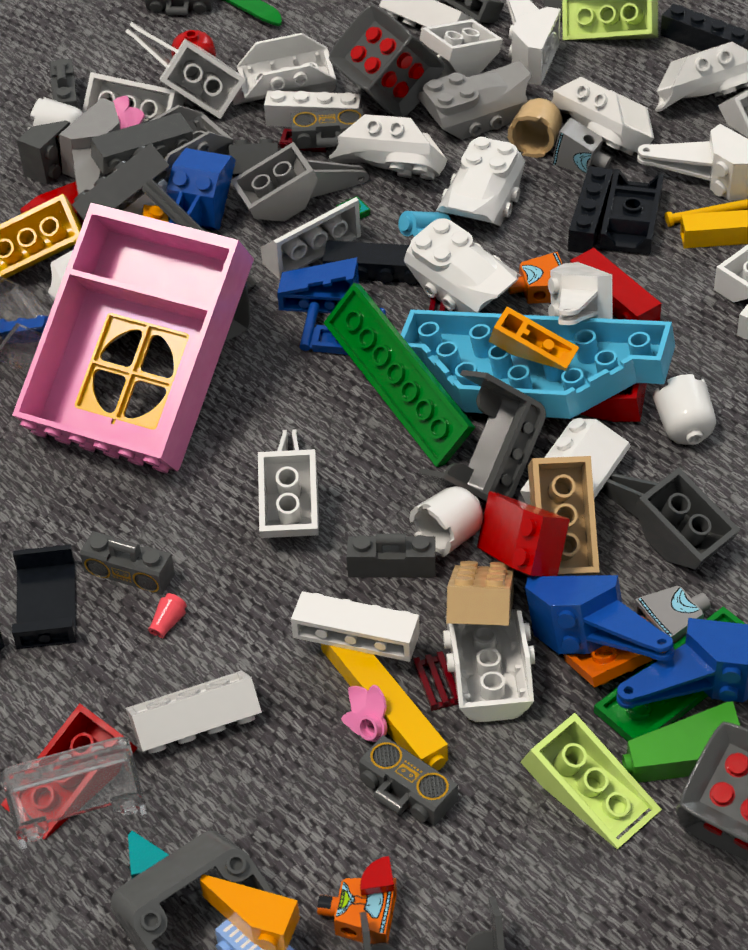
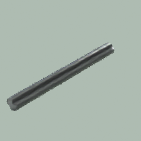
[142,179,257,292]

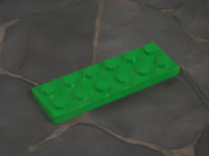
[594,606,745,742]

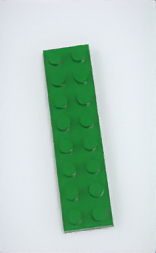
[324,283,476,467]

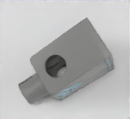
[552,118,612,175]
[634,586,711,644]

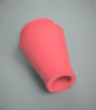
[148,593,187,639]

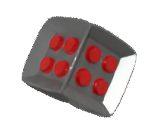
[329,5,444,117]
[676,722,748,861]

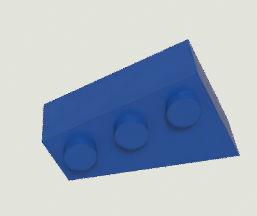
[277,257,359,313]

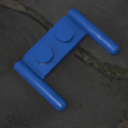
[299,302,386,355]

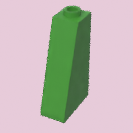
[622,701,740,783]

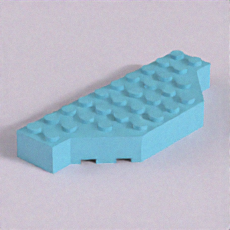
[401,310,675,419]

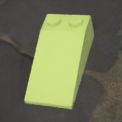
[562,0,658,40]
[521,713,662,849]

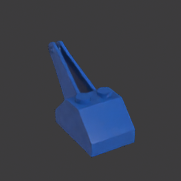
[167,148,236,230]
[525,575,675,661]
[616,618,748,709]

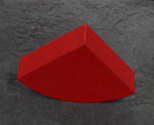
[360,856,394,896]

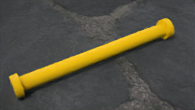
[664,199,748,227]

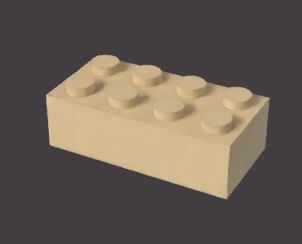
[528,456,600,576]
[446,561,514,626]

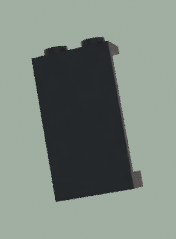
[12,544,76,649]

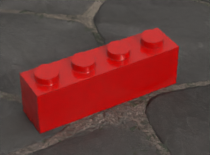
[570,248,662,321]

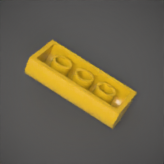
[0,194,82,281]

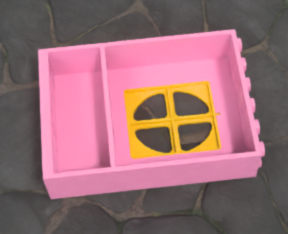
[12,203,254,473]

